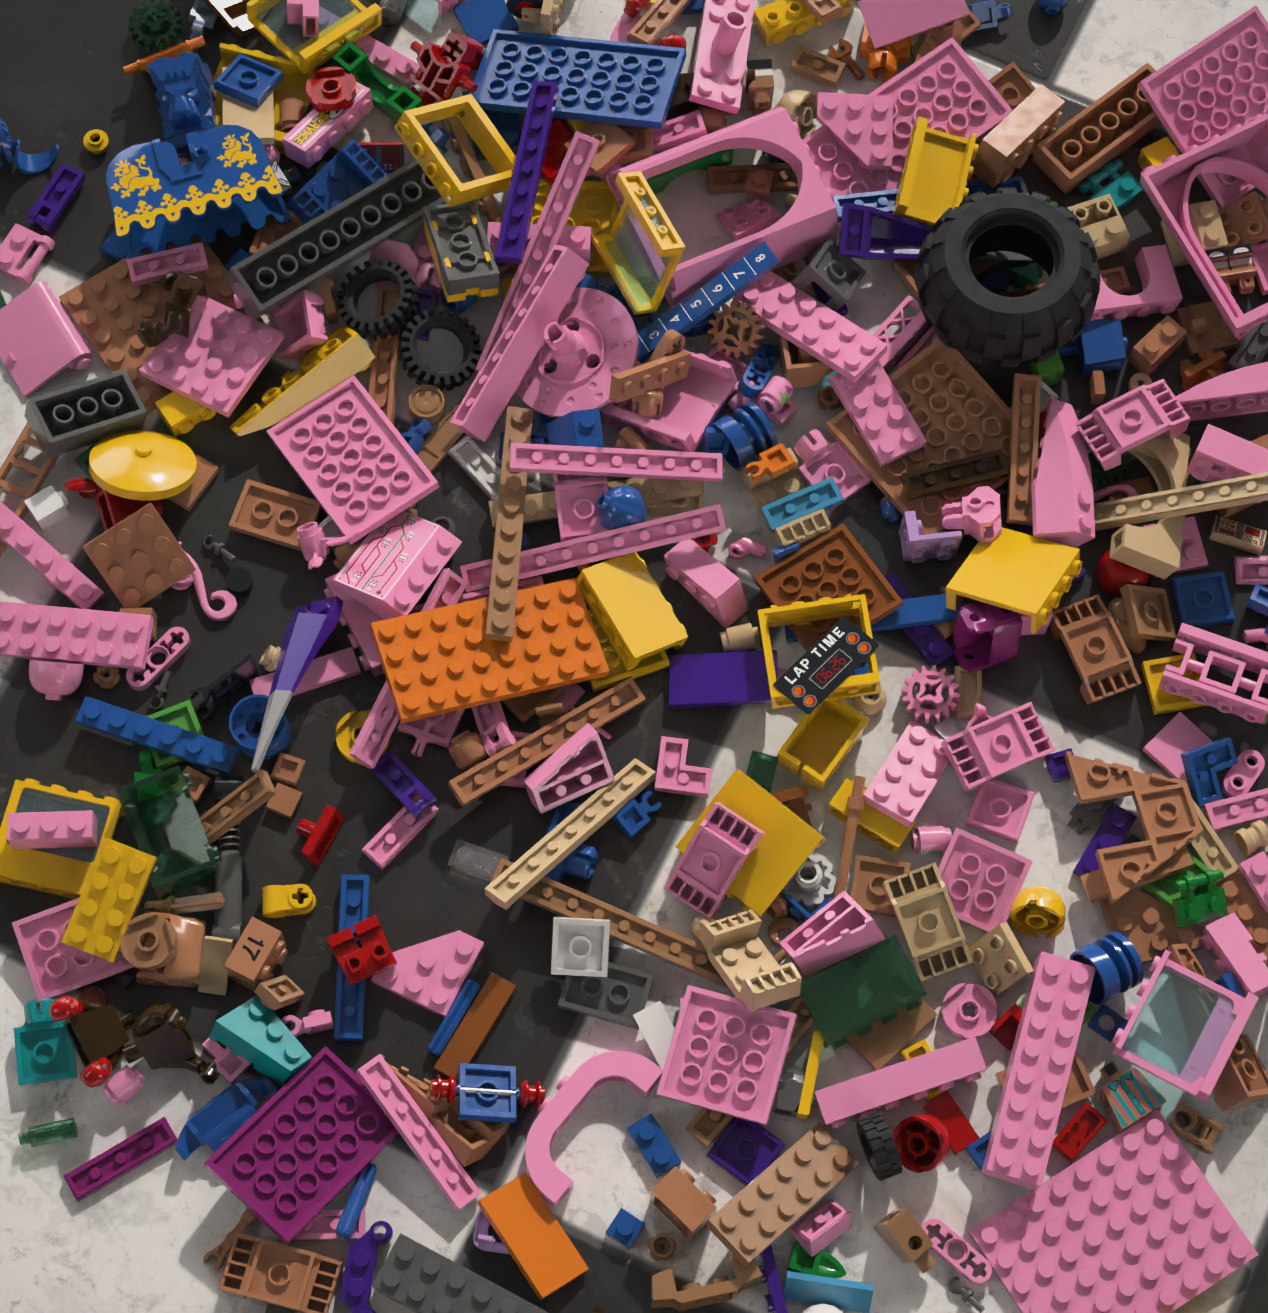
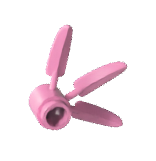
[296,522,358,570]

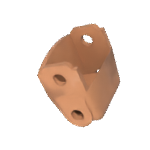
[136,912,206,987]

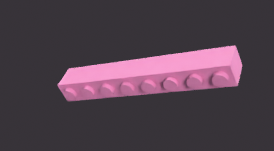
[450,244,589,442]

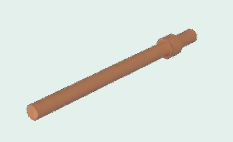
[833,776,866,899]

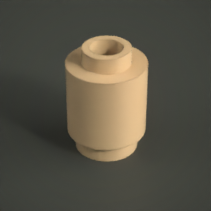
[720,623,760,653]

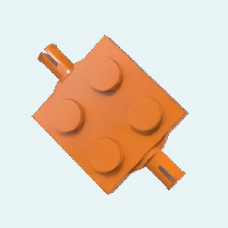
[123,35,206,77]

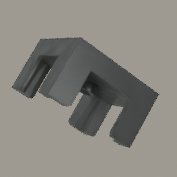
[792,238,866,312]

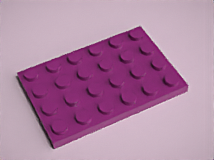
[204,1046,399,1245]

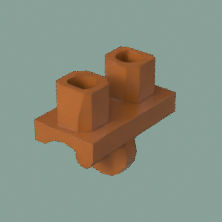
[1177,346,1226,391]

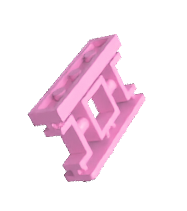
[1159,623,1268,724]

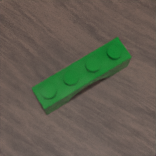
[332,41,423,123]
[646,128,733,195]

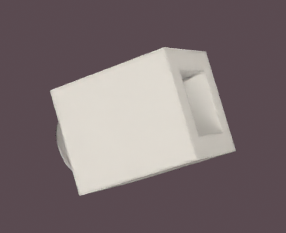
[24,485,69,531]

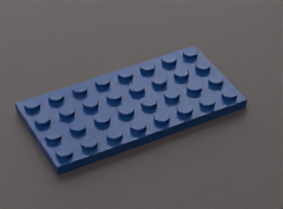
[469,29,687,129]

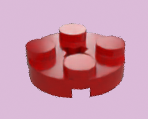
[306,67,357,112]

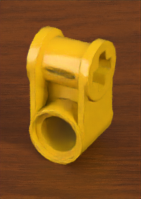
[262,884,317,918]

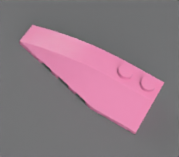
[1032,398,1095,548]

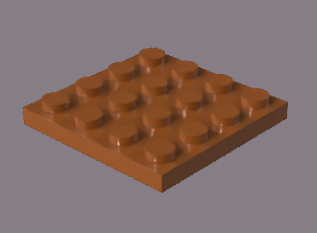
[754,524,903,652]

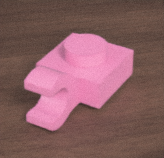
[282,1009,334,1037]
[202,1038,251,1084]

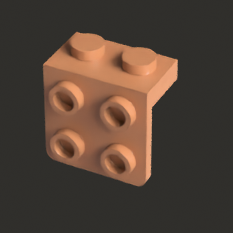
[1218,191,1268,250]

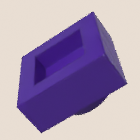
[1044,748,1074,784]

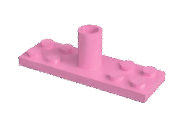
[689,0,755,115]

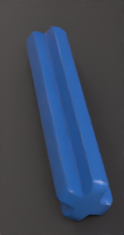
[428,979,480,1057]
[336,1163,377,1239]

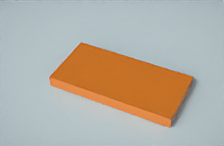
[477,1172,589,1301]

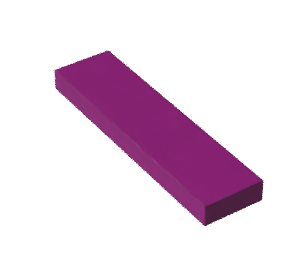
[63,1116,178,1202]

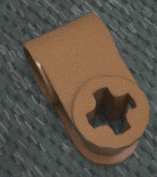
[1166,1106,1224,1154]

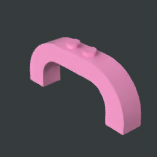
[525,1051,663,1208]

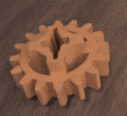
[708,301,765,358]

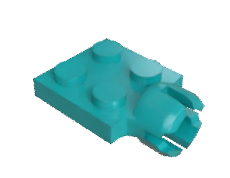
[14,998,77,1086]

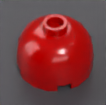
[1095,549,1149,599]
[893,1114,951,1173]

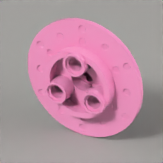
[516,288,639,418]

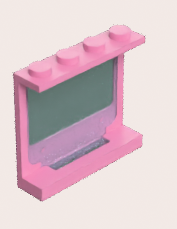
[1111,950,1259,1102]

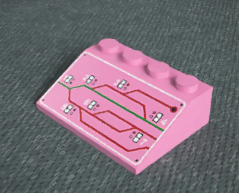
[332,511,462,620]

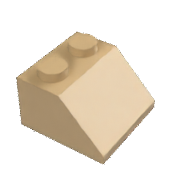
[1161,200,1228,267]

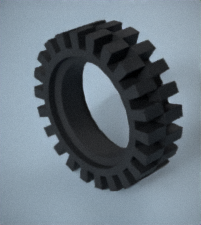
[336,259,420,341]
[399,308,482,392]

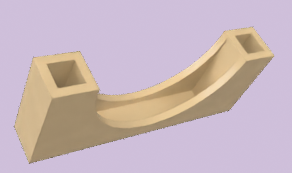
[1109,432,1191,579]

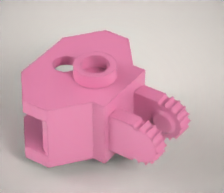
[942,486,1002,543]

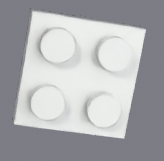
[551,917,610,977]

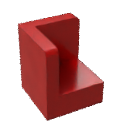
[989,1003,1023,1051]

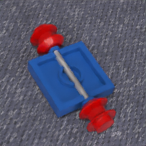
[430,1063,545,1123]

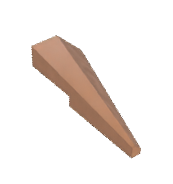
[374,1055,510,1167]

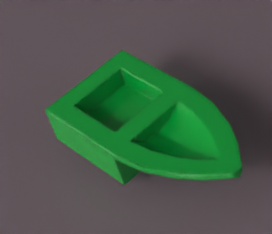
[786,1240,847,1279]

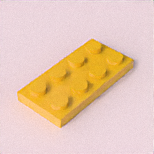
[61,837,158,963]

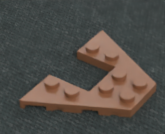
[914,7,1036,109]
[1064,751,1203,904]

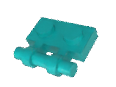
[1078,159,1144,210]

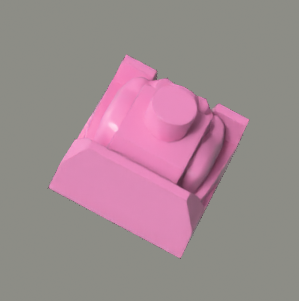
[273,290,329,360]

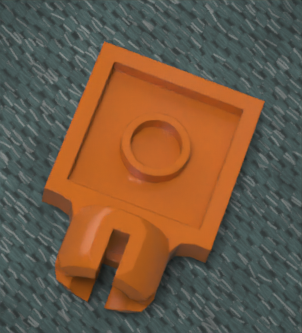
[859,24,913,82]

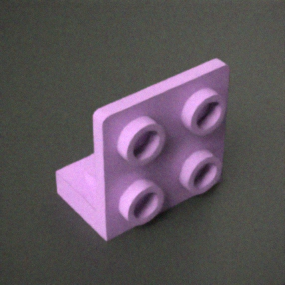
[899,511,962,563]

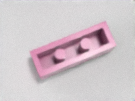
[7,810,98,849]

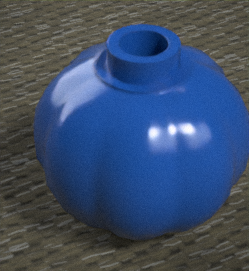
[597,485,647,531]

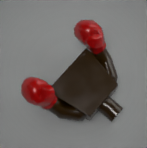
[49,996,136,1088]

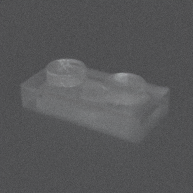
[448,839,509,882]

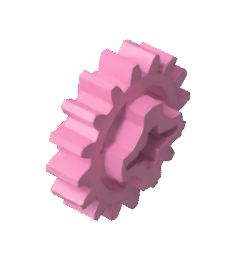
[901,665,960,724]

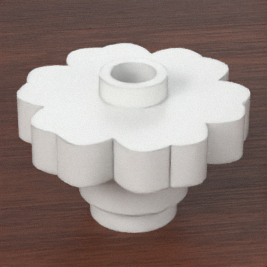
[783,853,836,909]

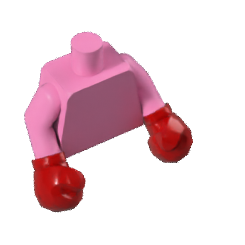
[610,0,687,48]

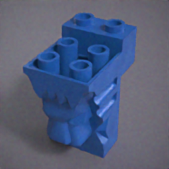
[147,52,217,156]

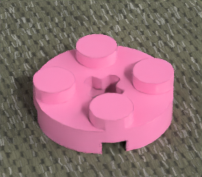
[940,983,997,1040]

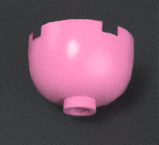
[29,660,84,701]

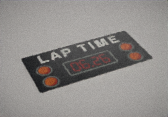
[773,616,879,715]

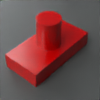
[297,805,345,866]

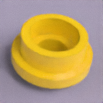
[83,129,109,154]

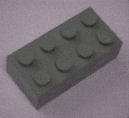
[24,369,147,459]

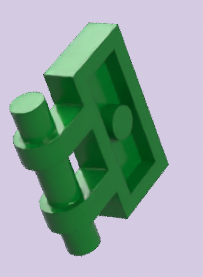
[1172,869,1228,928]

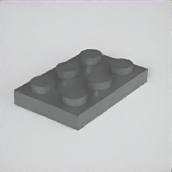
[558,962,654,1030]

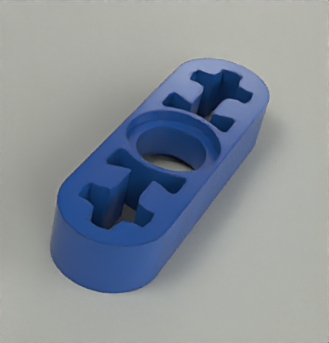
[738,344,780,398]

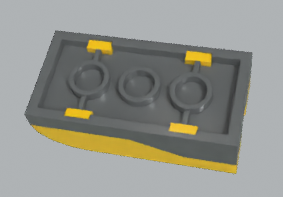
[423,200,499,303]

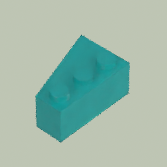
[208,995,312,1087]

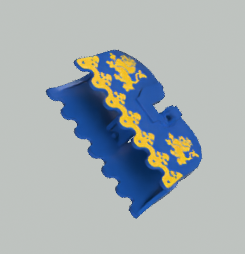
[105,125,292,259]

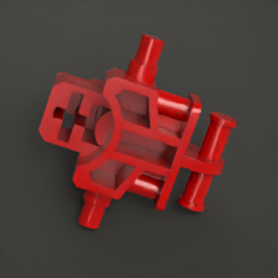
[408,32,486,106]

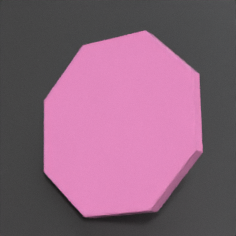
[369,239,419,289]

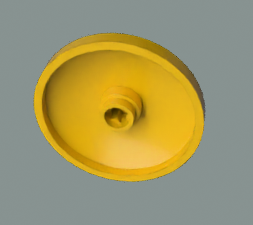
[89,430,197,501]

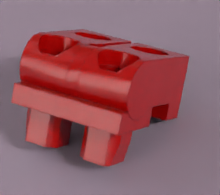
[327,915,397,987]

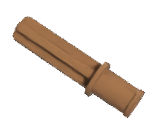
[144,892,225,915]

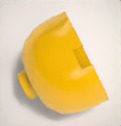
[1009,886,1066,939]

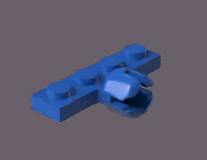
[524,801,598,905]

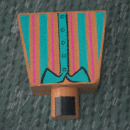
[1098,1061,1167,1134]

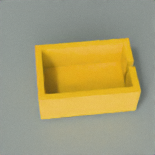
[776,699,869,792]

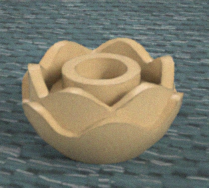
[854,685,887,715]

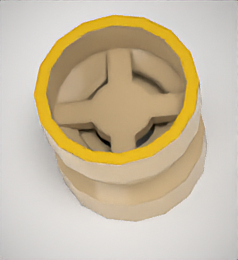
[1234,820,1268,856]

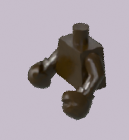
[137,271,208,347]

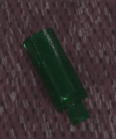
[18,1117,78,1147]

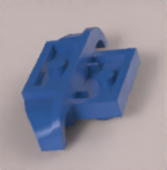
[175,1078,276,1161]

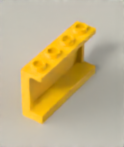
[893,117,979,226]
[576,552,688,671]

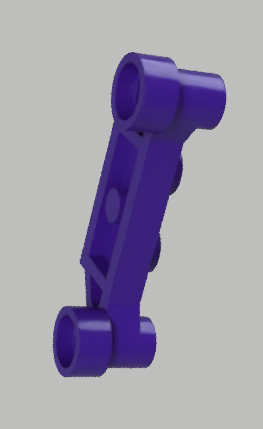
[340,1221,393,1313]

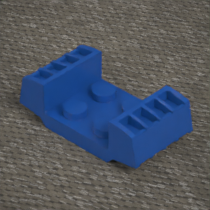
[285,139,388,224]

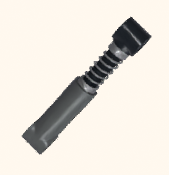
[212,776,245,950]

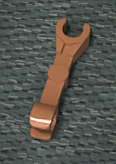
[203,1208,258,1271]

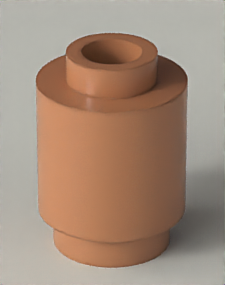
[279,97,305,133]

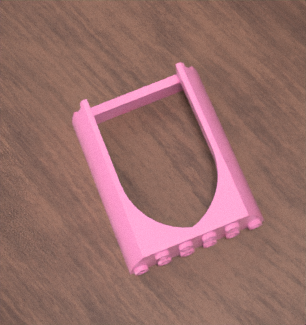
[606,107,840,309]
[1140,114,1268,340]

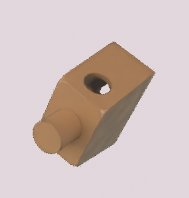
[873,1207,936,1273]

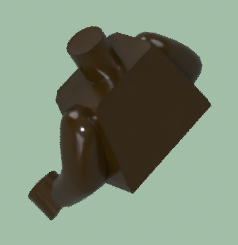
[122,1002,219,1085]

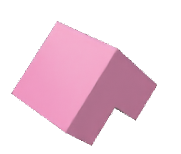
[287,0,319,37]

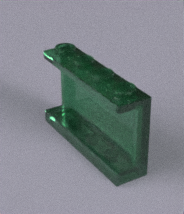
[797,935,927,1050]

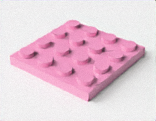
[139,298,284,418]
[656,985,797,1126]

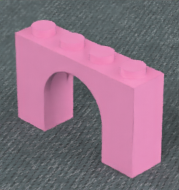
[1089,244,1183,321]

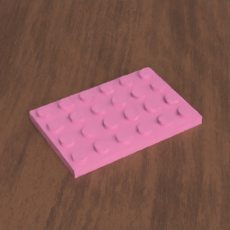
[267,375,439,545]

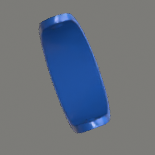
[13,139,59,174]

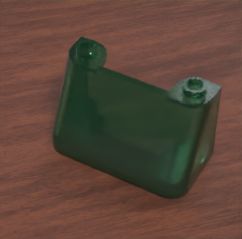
[116,765,222,900]

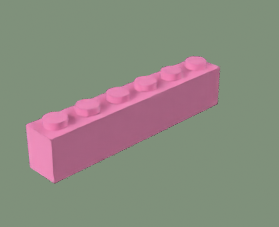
[813,1037,987,1129]

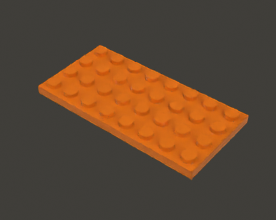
[370,578,610,724]

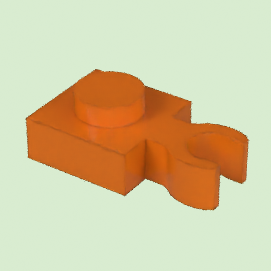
[746,443,795,482]

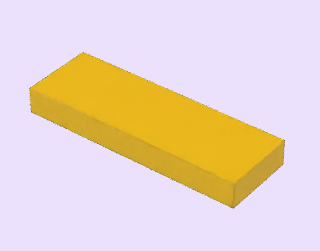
[796,1031,824,1121]

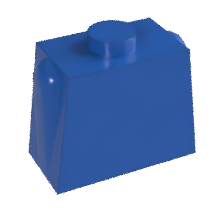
[1078,319,1128,376]

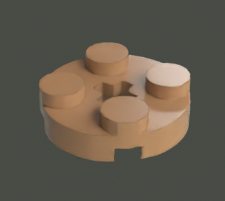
[120,913,178,971]

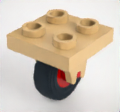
[506,0,565,35]

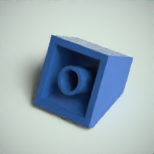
[546,409,604,447]

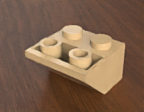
[1067,194,1130,260]

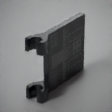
[189,653,259,722]

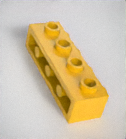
[752,0,855,46]

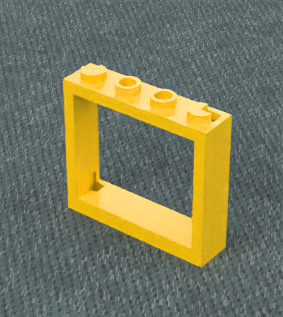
[394,94,516,207]
[758,594,881,709]

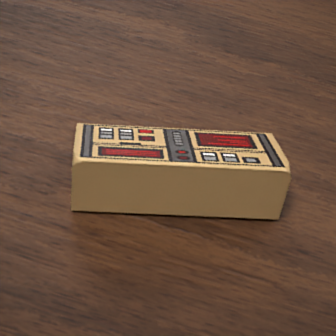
[1209,515,1267,555]

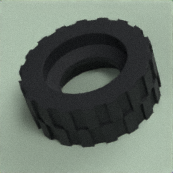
[856,1113,903,1181]

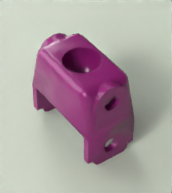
[953,602,1023,673]

